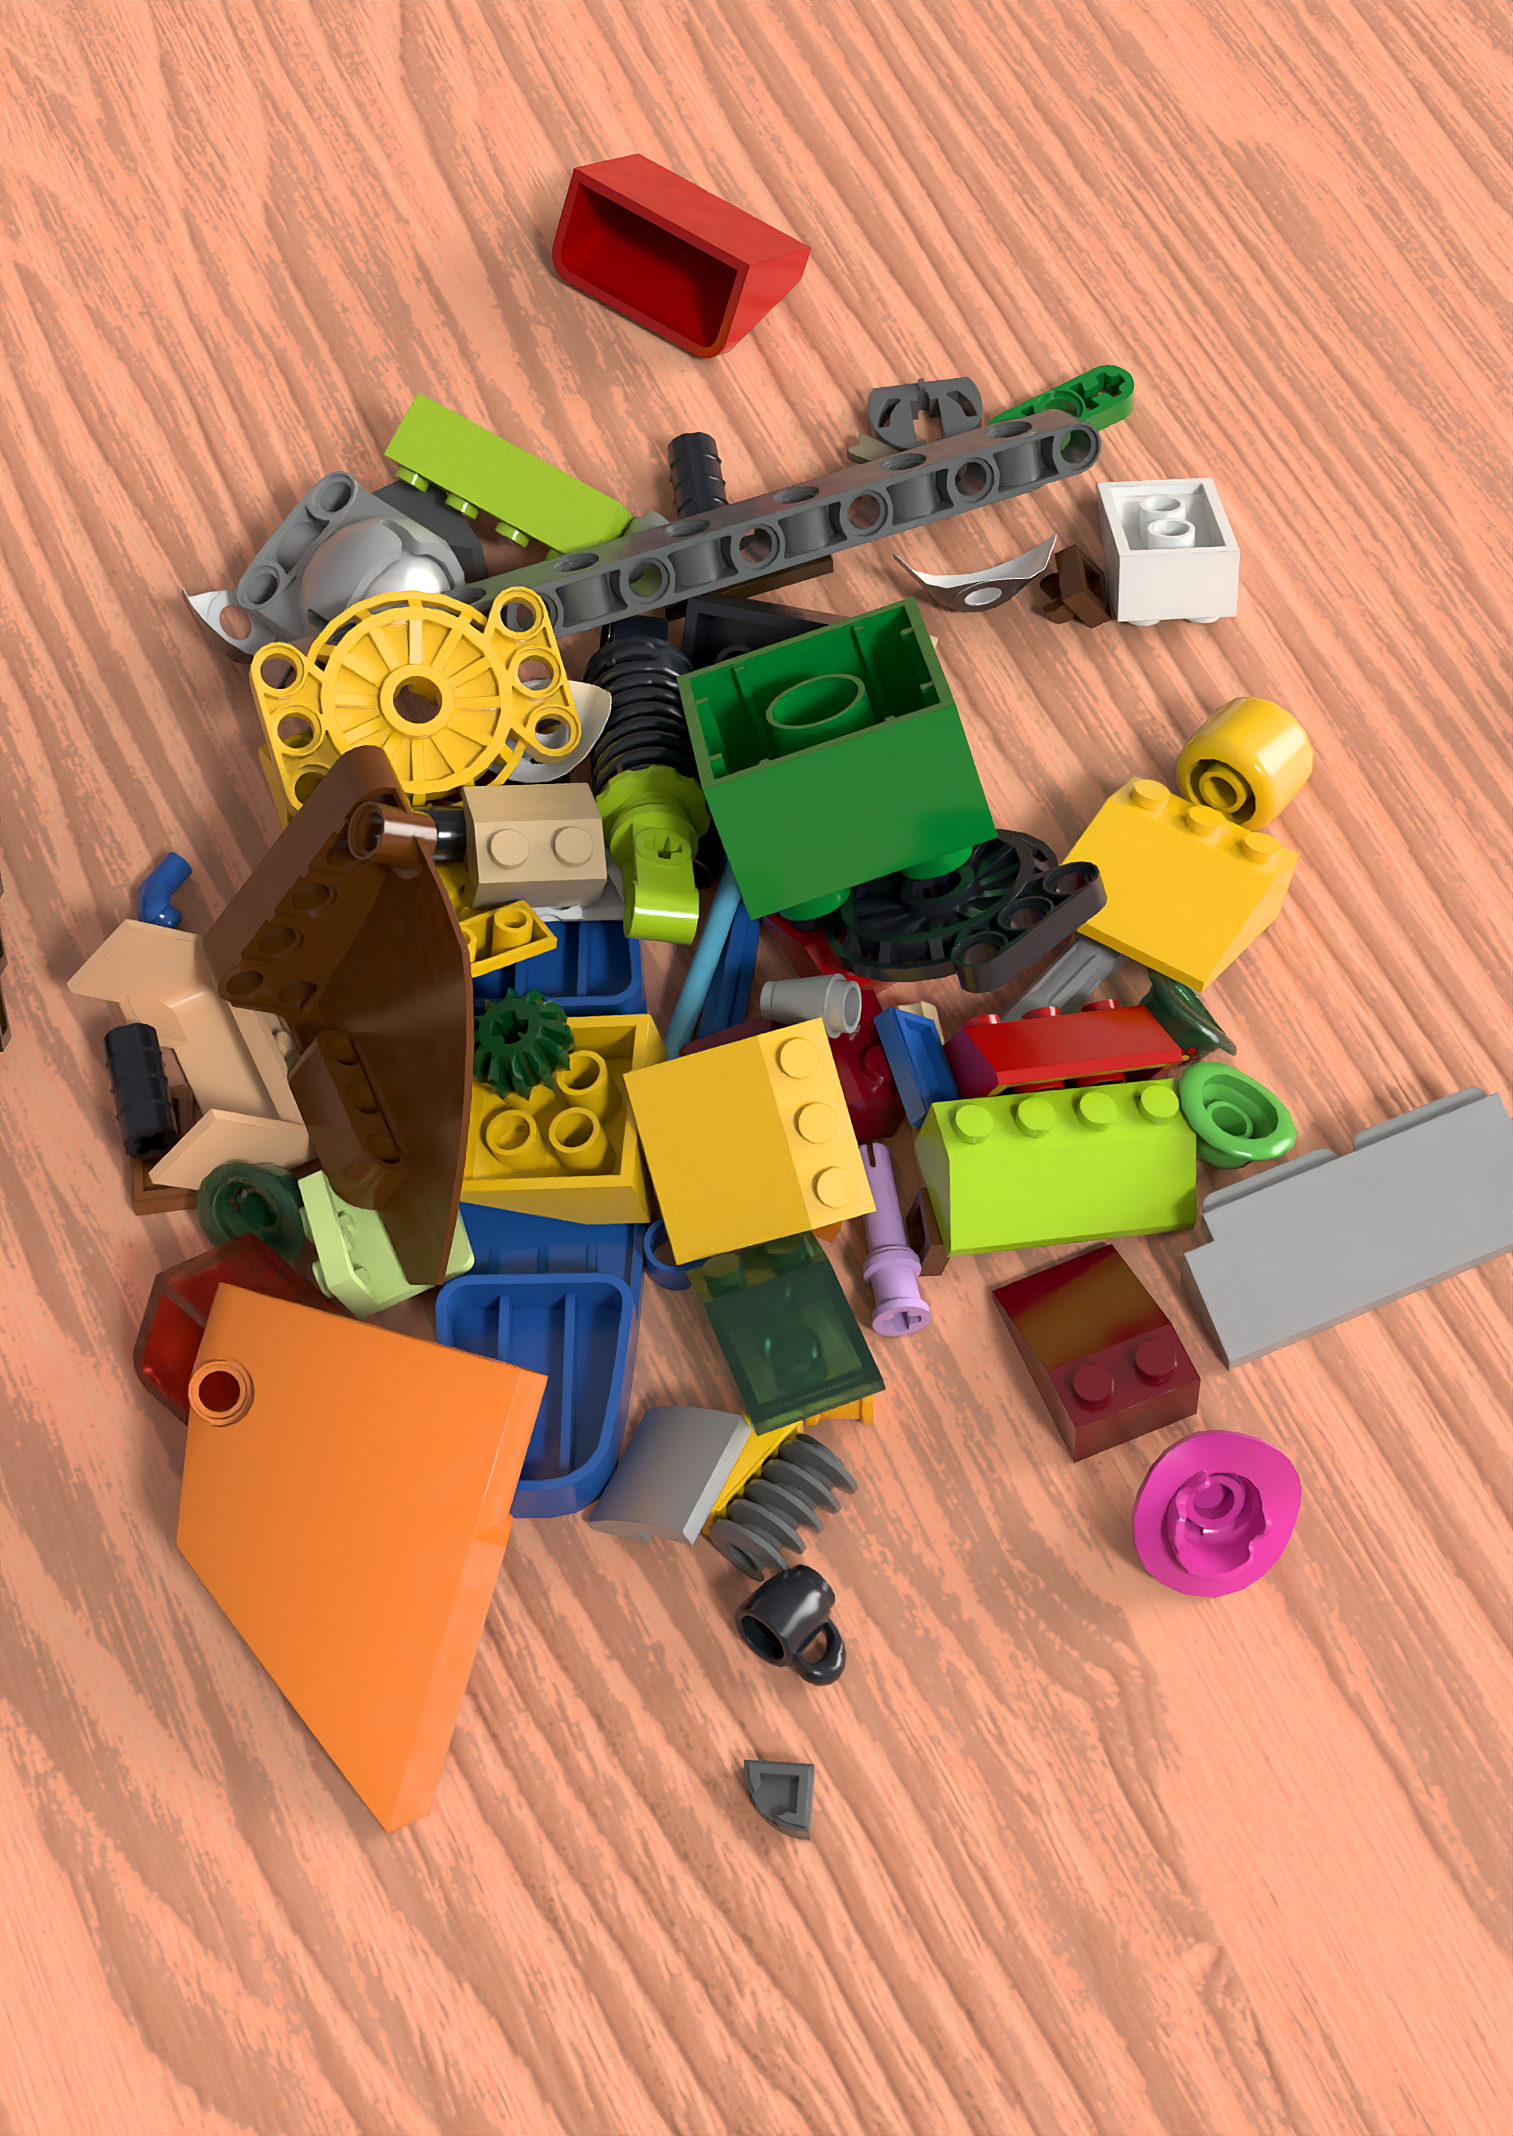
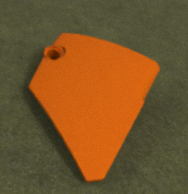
[176,1282,548,1834]

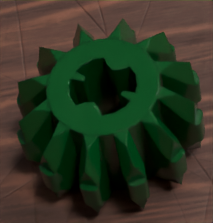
[473,987,576,1101]

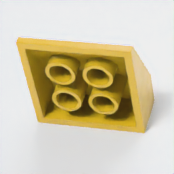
[1060,776,1299,993]
[460,1014,668,1225]
[621,1017,876,1265]

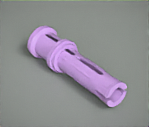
[858,1143,931,1337]

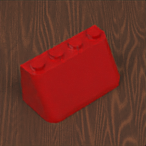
[552,153,811,358]

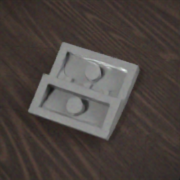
[587,1406,752,1546]

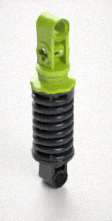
[581,615,711,945]

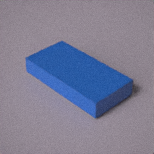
[874,1006,962,1128]

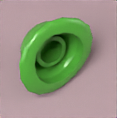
[1178,1062,1297,1169]

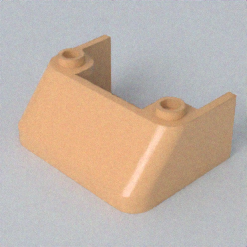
[66,918,319,1194]

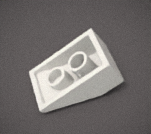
[1096,478,1240,626]

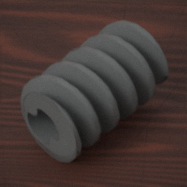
[709,1433,858,1582]

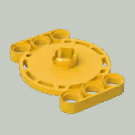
[249,586,582,816]

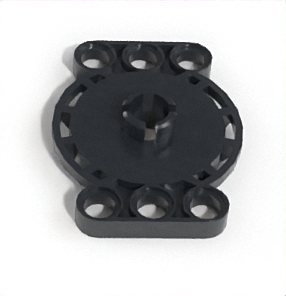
[789,829,1108,994]

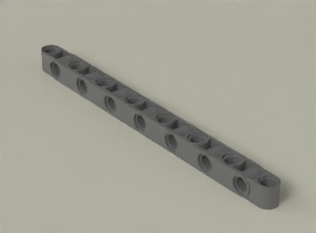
[262,409,1102,689]

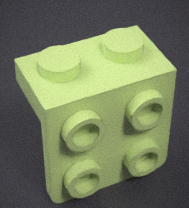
[298,1170,474,1320]

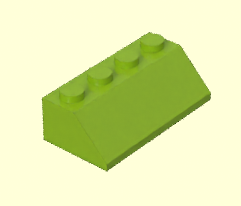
[384,392,634,560]
[914,1078,1196,1257]

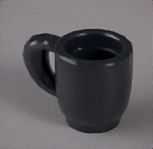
[733,1564,846,1686]

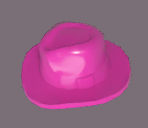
[1132,1430,1302,1598]

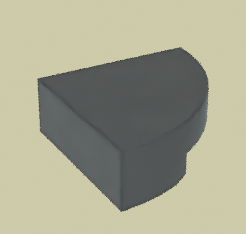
[744,1759,815,1841]

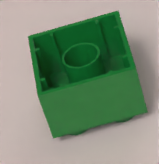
[676,596,998,921]

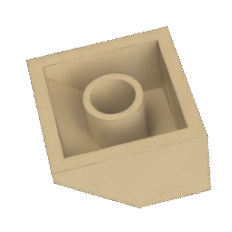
[462,783,607,910]

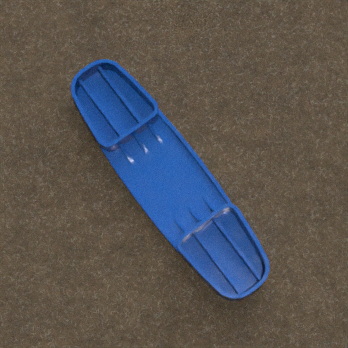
[435,852,648,1518]

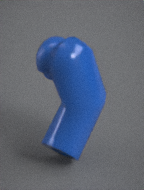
[136,852,193,929]

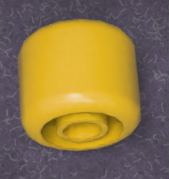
[1176,697,1313,832]

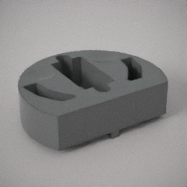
[868,377,982,452]

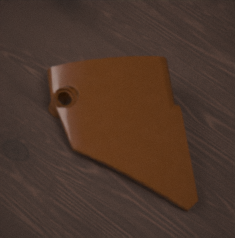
[200,745,474,1285]

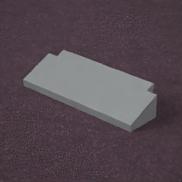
[1181,1087,1513,1371]

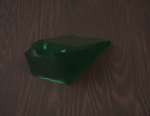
[685,1230,886,1436]

